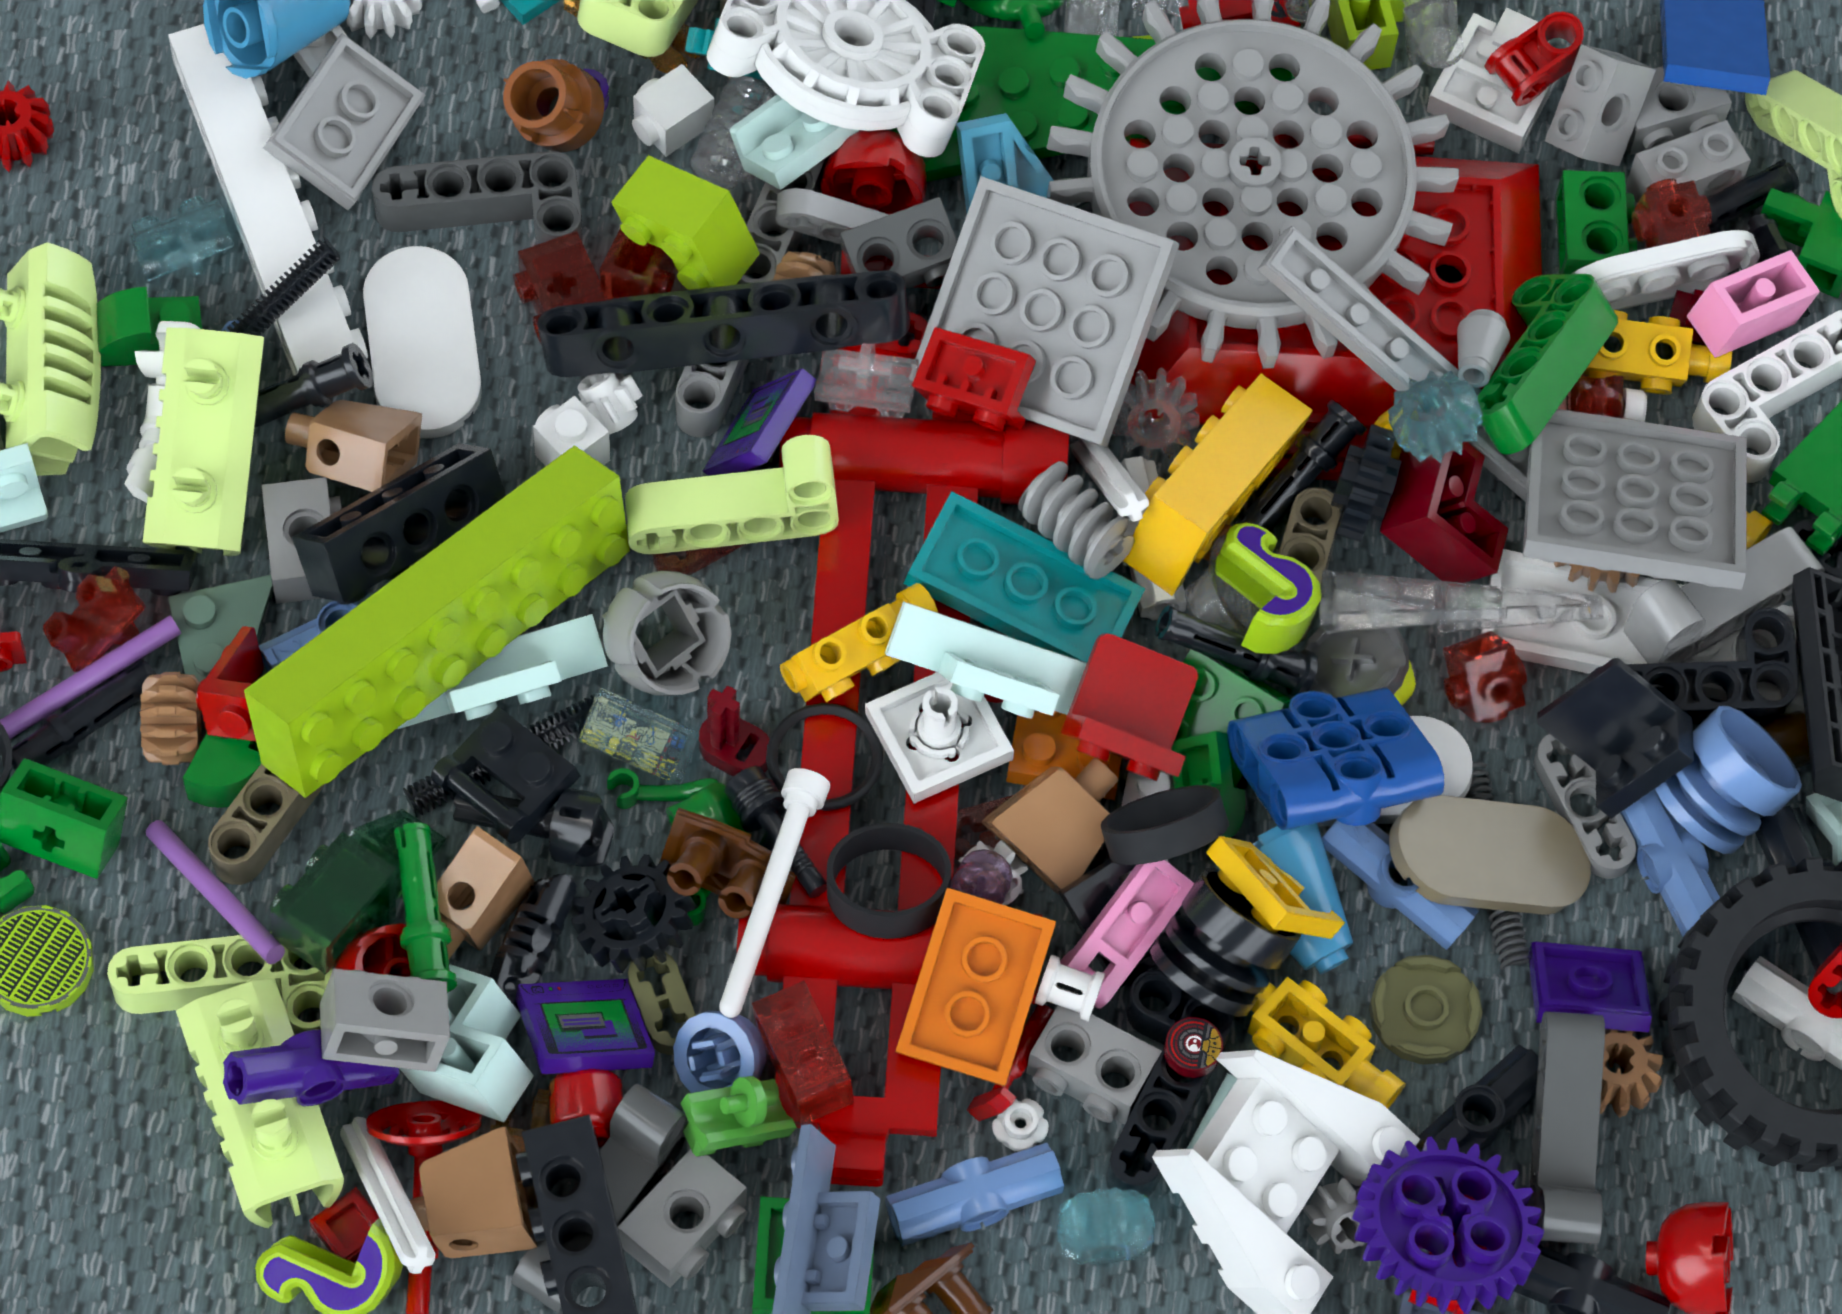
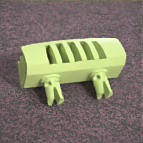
[0,242,101,476]
[143,328,264,556]
[176,978,344,1228]

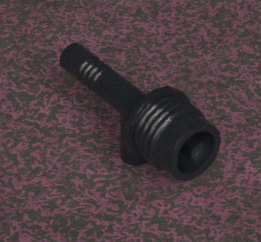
[724,766,827,898]

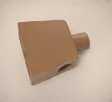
[285,400,422,492]
[981,758,1119,894]
[437,826,535,960]
[409,1126,537,1258]

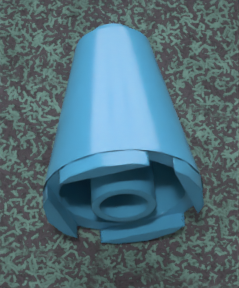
[203,0,351,79]
[1215,823,1353,975]

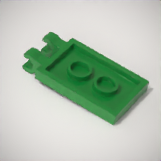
[1761,400,1842,556]

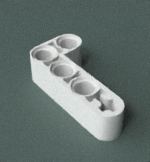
[1692,310,1842,483]

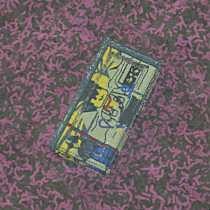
[578,688,699,784]

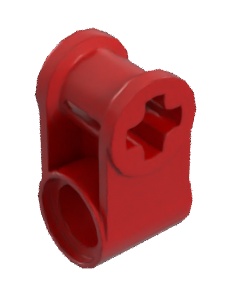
[1484,11,1584,106]

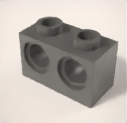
[840,197,957,293]

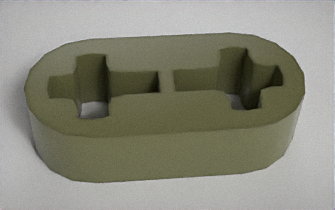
[628,952,696,1055]

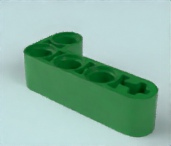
[1472,273,1618,455]

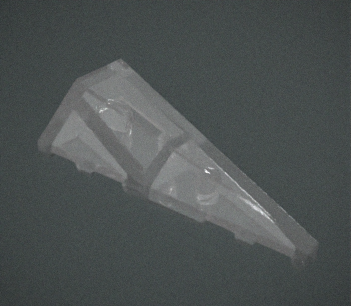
[1320,570,1604,634]

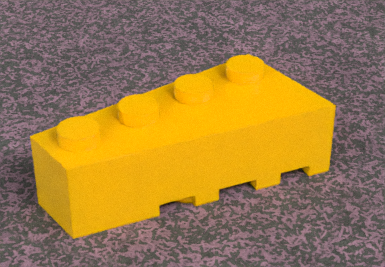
[1123,374,1313,596]

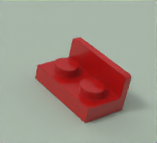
[912,327,1036,432]

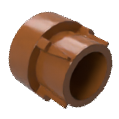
[503,59,604,152]

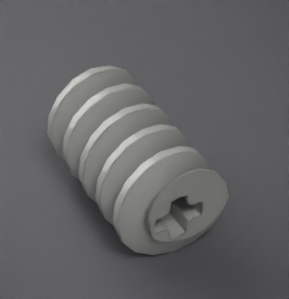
[1018,461,1135,579]

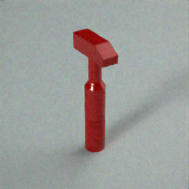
[966,1005,1054,1121]

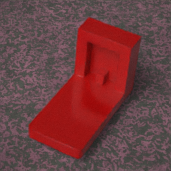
[196,626,264,741]

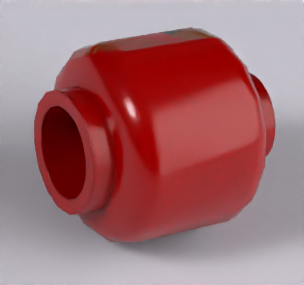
[549,1069,623,1147]

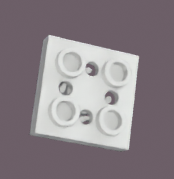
[865,672,1014,803]

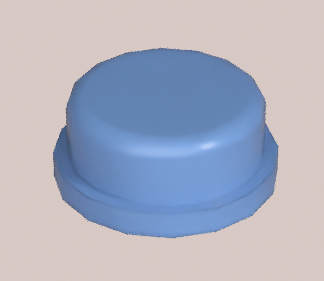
[673,1010,766,1093]

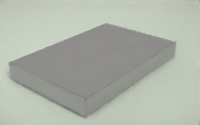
[263,33,426,210]

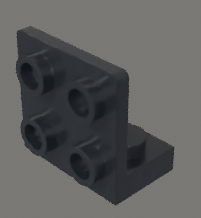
[1537,658,1694,819]

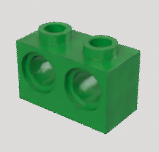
[1555,170,1637,274]

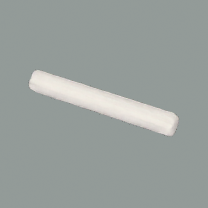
[1070,438,1149,522]
[340,1117,435,1274]

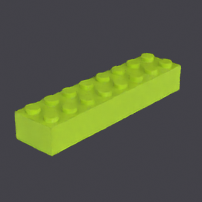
[244,445,630,798]

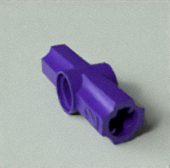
[223,1030,400,1106]

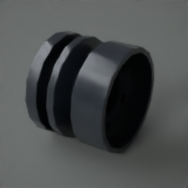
[1150,868,1302,1017]

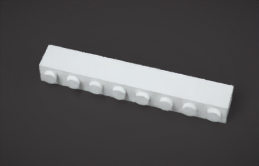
[168,24,368,376]

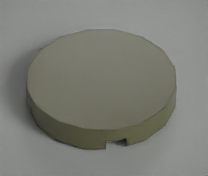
[1369,955,1483,1065]

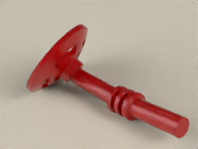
[366,1101,482,1314]

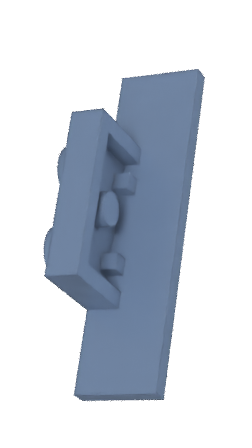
[770,1124,880,1314]

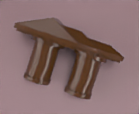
[659,808,796,919]
[870,1242,994,1314]

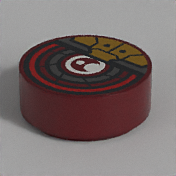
[1164,1017,1223,1078]

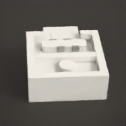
[1427,7,1558,154]

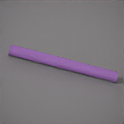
[0,615,182,739]
[146,820,285,964]

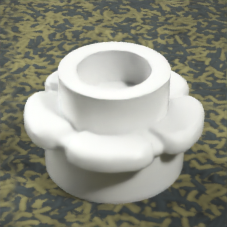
[992,1098,1049,1152]

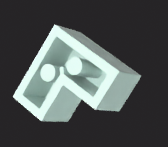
[399,964,534,1122]

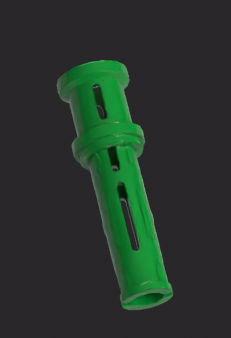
[394,822,457,993]

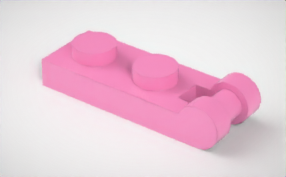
[1060,860,1194,1009]

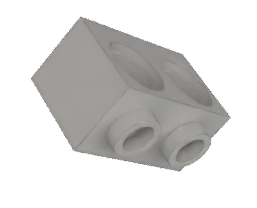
[1626,120,1751,225]
[1026,1005,1162,1125]

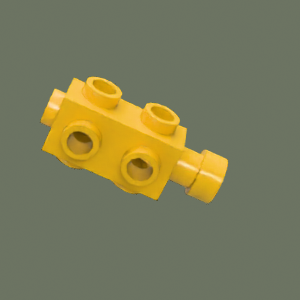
[1583,310,1732,395]
[780,583,938,702]
[1247,976,1406,1109]

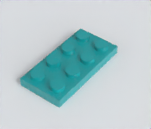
[903,491,1146,663]

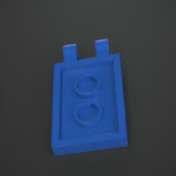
[1660,0,1770,95]

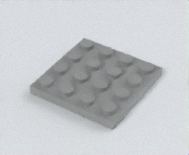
[909,176,1180,448]
[1523,409,1747,590]

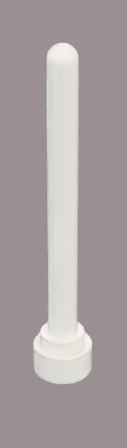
[719,768,830,1018]

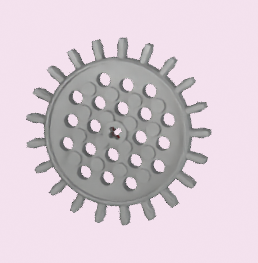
[1047,0,1459,369]

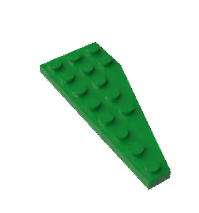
[892,26,1309,182]

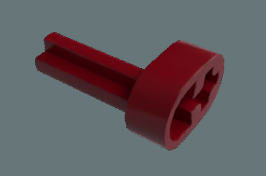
[699,686,770,777]

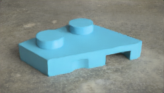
[956,113,1068,214]

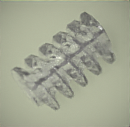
[690,76,777,190]

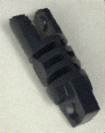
[489,873,577,1009]

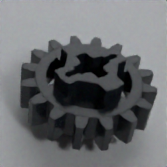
[1331,424,1402,542]
[571,854,695,973]

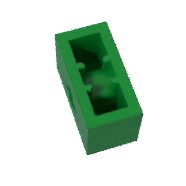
[0,758,128,879]

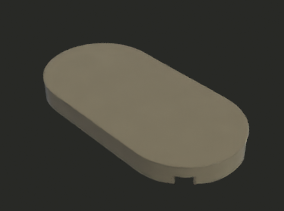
[1389,795,1591,915]

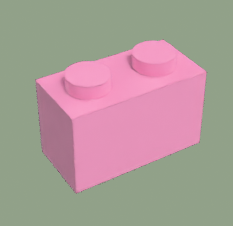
[1687,250,1820,358]

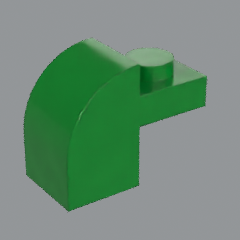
[1760,188,1842,298]

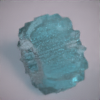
[1388,369,1483,463]
[1057,1187,1156,1267]

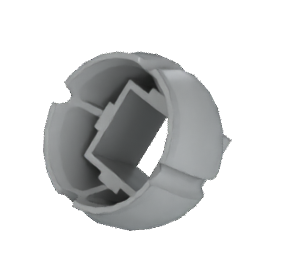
[601,571,731,696]

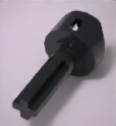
[453,788,614,867]

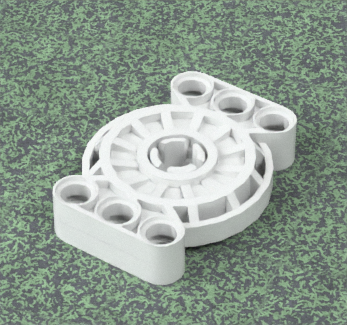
[707,0,985,157]

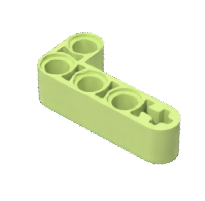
[577,0,698,57]
[1745,70,1842,219]
[625,435,839,554]
[107,928,334,1035]

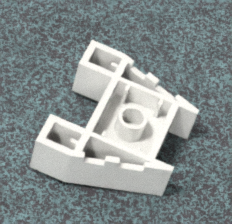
[1152,1050,1420,1314]

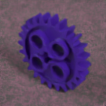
[1352,1137,1544,1314]

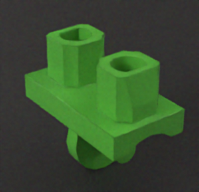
[681,1076,796,1157]

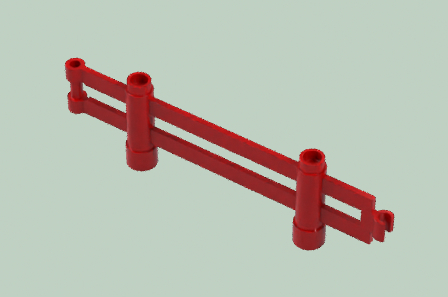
[737,251,1069,1187]

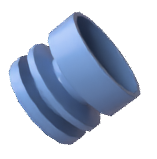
[1655,706,1802,854]

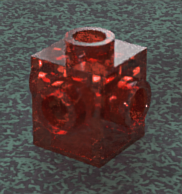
[1632,178,1712,248]
[1443,631,1527,723]

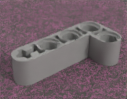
[1623,527,1825,664]

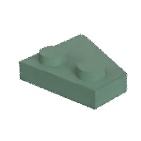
[168,575,274,682]

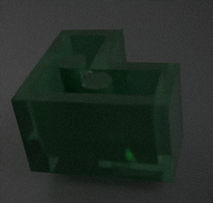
[269,831,397,975]

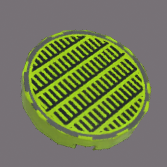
[0,905,94,1017]

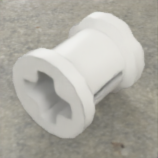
[1035,955,1105,1022]

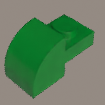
[97,287,202,366]
[1171,731,1246,842]
[183,733,261,808]

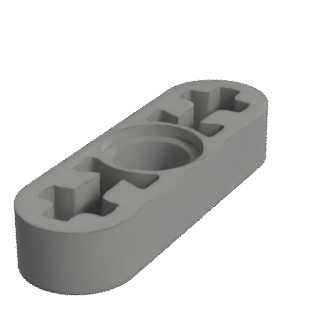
[775,188,889,245]
[1534,734,1636,879]

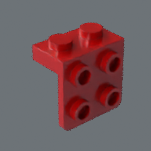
[1061,633,1198,781]

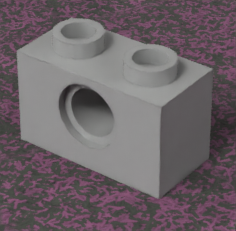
[1545,44,1656,166]
[1626,66,1732,155]
[262,477,342,604]
[320,968,450,1072]
[618,1149,748,1288]

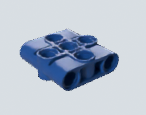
[1227,687,1445,830]

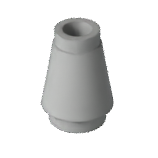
[1457,309,1510,388]

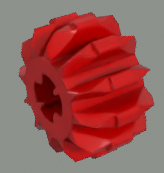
[0,80,54,173]

